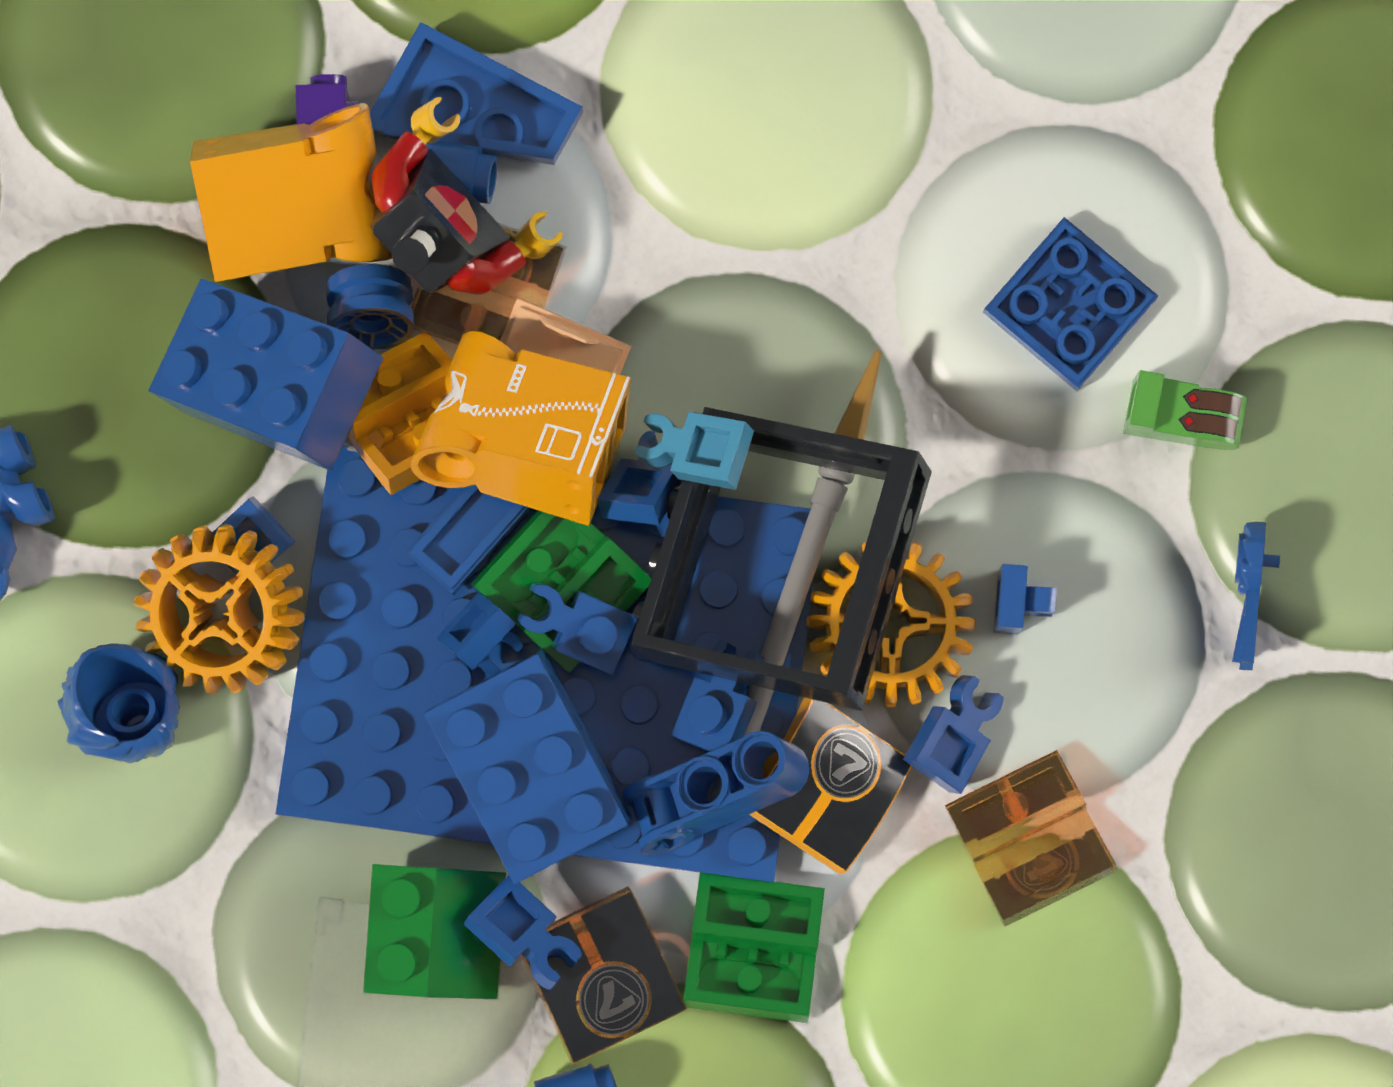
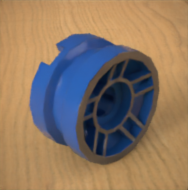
[326,264,414,350]

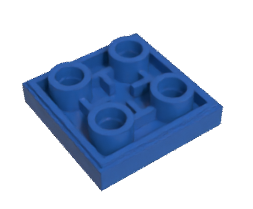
[983,217,1158,392]

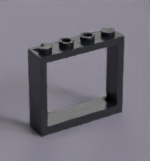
[632,407,932,711]

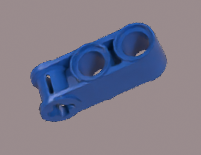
[622,731,809,855]

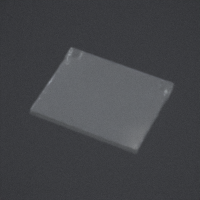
[297,897,538,1087]

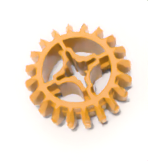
[133,524,305,694]
[806,542,976,709]

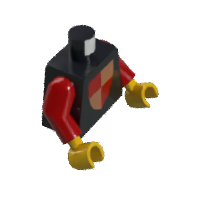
[371,97,563,295]

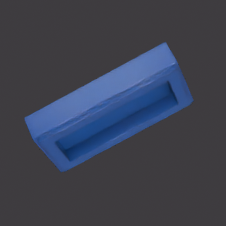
[405,485,531,596]

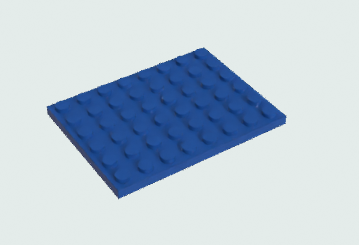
[275,446,815,882]

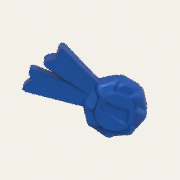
[1232,521,1280,670]

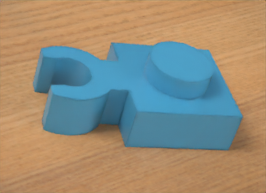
[634,412,754,490]

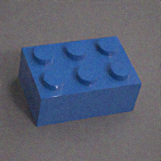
[148,278,384,471]
[424,649,632,885]

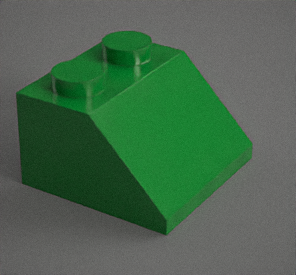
[363,864,507,1000]

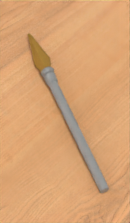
[709,350,882,825]

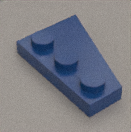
[370,22,583,165]

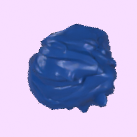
[57,643,180,763]

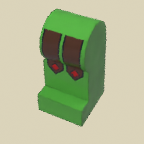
[1123,370,1248,450]

